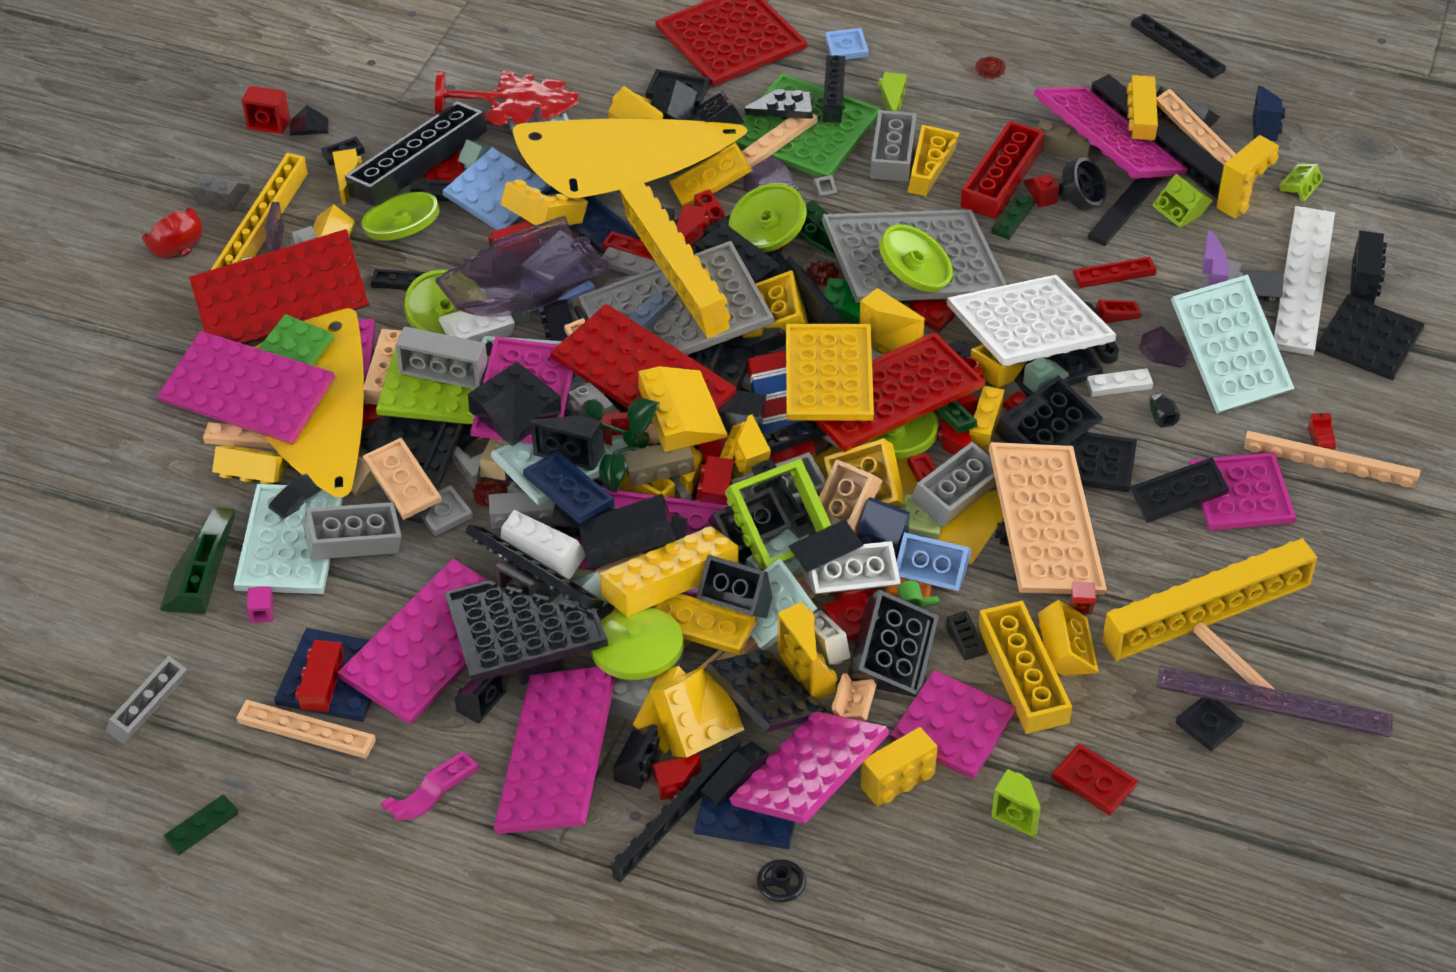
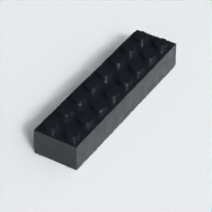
[345,101,488,207]

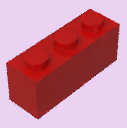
[295,640,344,712]

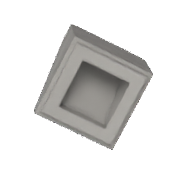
[812,175,838,198]

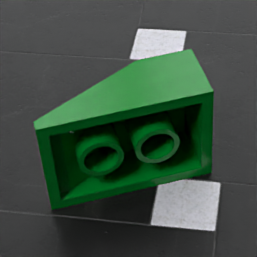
[824,278,860,324]

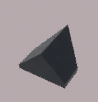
[290,105,329,136]

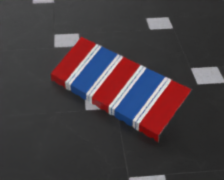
[747,350,816,463]

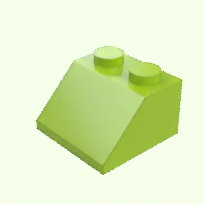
[991,769,1041,838]

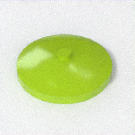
[729,183,807,253]
[362,192,440,241]
[879,224,953,292]
[404,270,486,335]
[865,411,938,459]
[591,607,683,680]

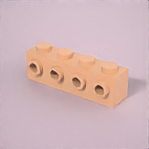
[363,329,402,405]

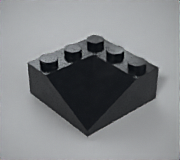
[468,362,561,447]

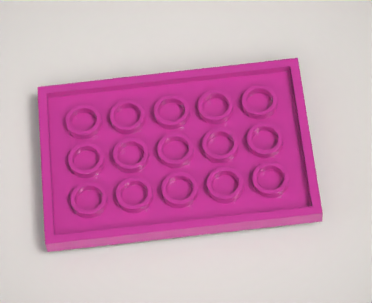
[471,337,574,444]
[729,712,889,824]

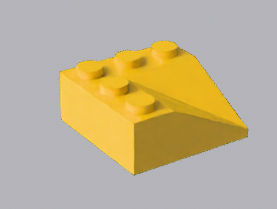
[1216,135,1279,219]
[500,179,588,230]
[742,270,808,338]
[860,288,925,355]
[824,439,906,508]
[777,602,838,700]
[650,664,744,757]

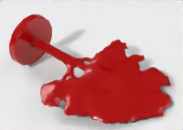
[435,71,580,126]

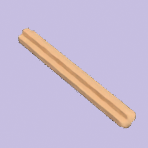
[1194,622,1280,704]

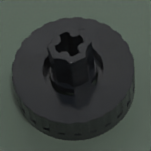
[1058,157,1106,211]

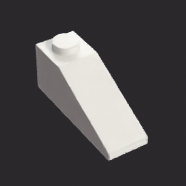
[813,610,850,665]

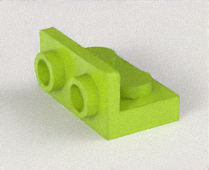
[1279,164,1322,201]

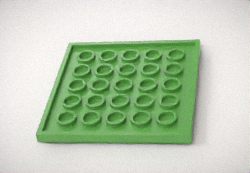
[730,73,882,178]

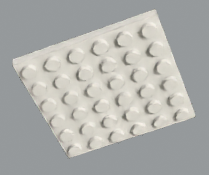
[947,275,1116,366]

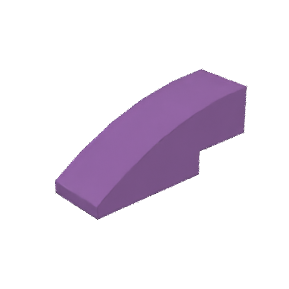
[1202,231,1228,286]

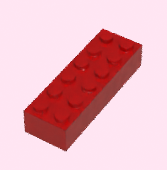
[960,120,1045,219]

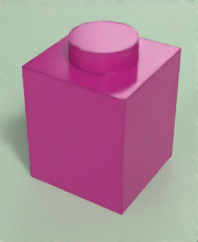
[247,586,274,623]

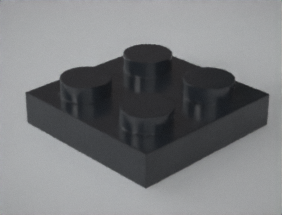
[1176,693,1244,751]

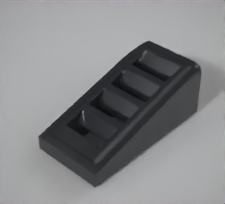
[945,611,986,661]

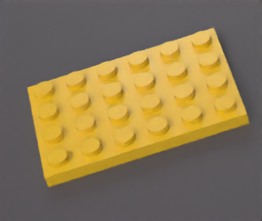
[786,324,874,421]

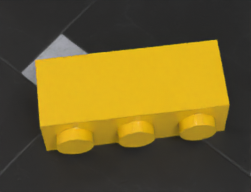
[969,386,1004,452]

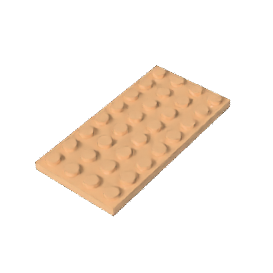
[988,442,1107,595]

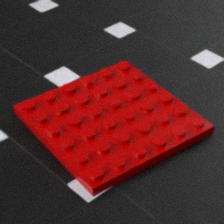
[655,0,807,87]

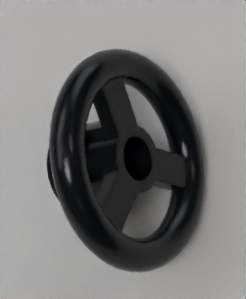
[757,859,806,902]

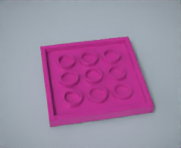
[1189,452,1296,531]
[890,670,1016,779]

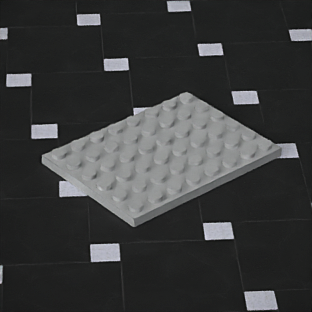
[822,209,1007,303]
[578,241,775,355]

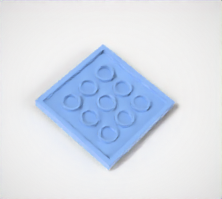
[443,147,550,230]

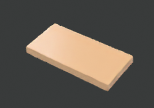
[363,438,442,520]

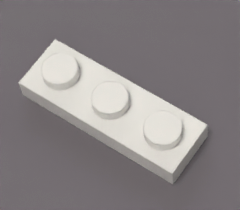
[1086,368,1153,397]

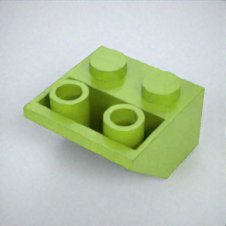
[1152,174,1213,228]

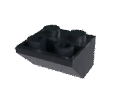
[613,724,661,789]

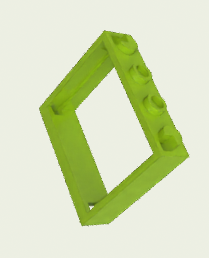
[725,458,831,571]

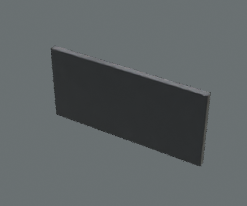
[789,519,863,573]

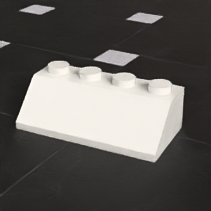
[499,510,585,579]
[801,541,901,594]

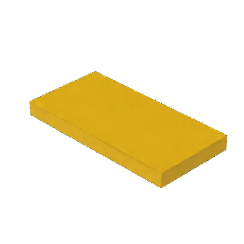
[669,143,752,206]

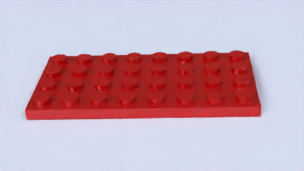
[189,229,370,345]
[550,304,736,424]
[814,332,985,452]

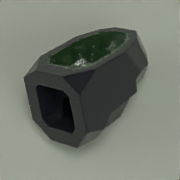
[1149,393,1180,428]

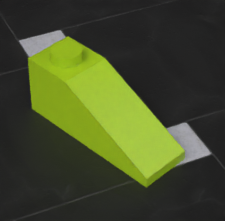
[878,72,907,112]

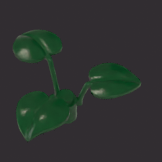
[579,398,660,493]

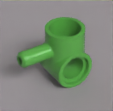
[897,581,940,608]

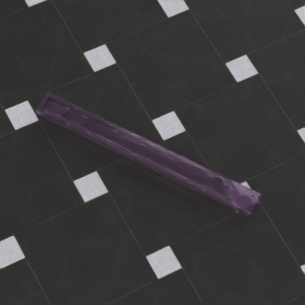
[1157,665,1393,738]

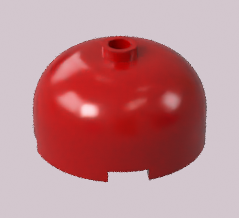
[142,207,203,259]

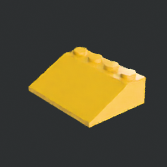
[638,366,727,452]

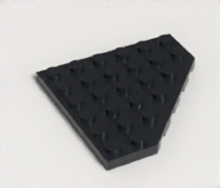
[445,580,608,683]

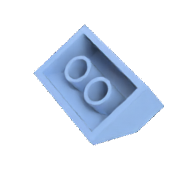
[897,532,972,591]

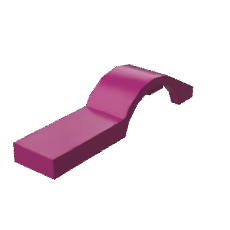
[381,751,479,821]

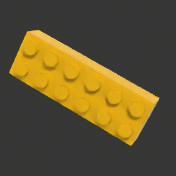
[600,526,738,617]
[978,600,1072,734]

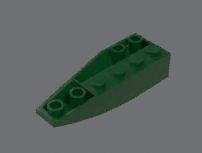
[798,200,837,259]
[160,508,236,614]

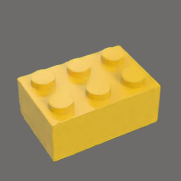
[861,727,937,807]

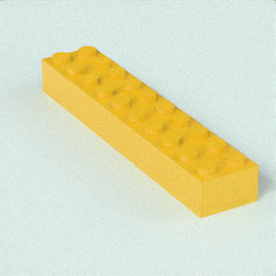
[620,180,731,339]
[1102,538,1318,661]

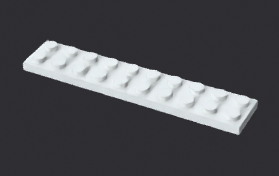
[1274,206,1335,356]

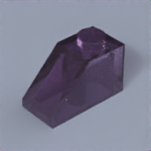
[1139,326,1188,368]

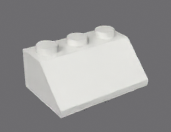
[438,300,515,342]

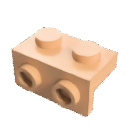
[832,673,877,722]

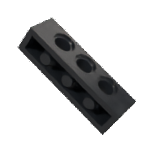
[823,55,845,123]

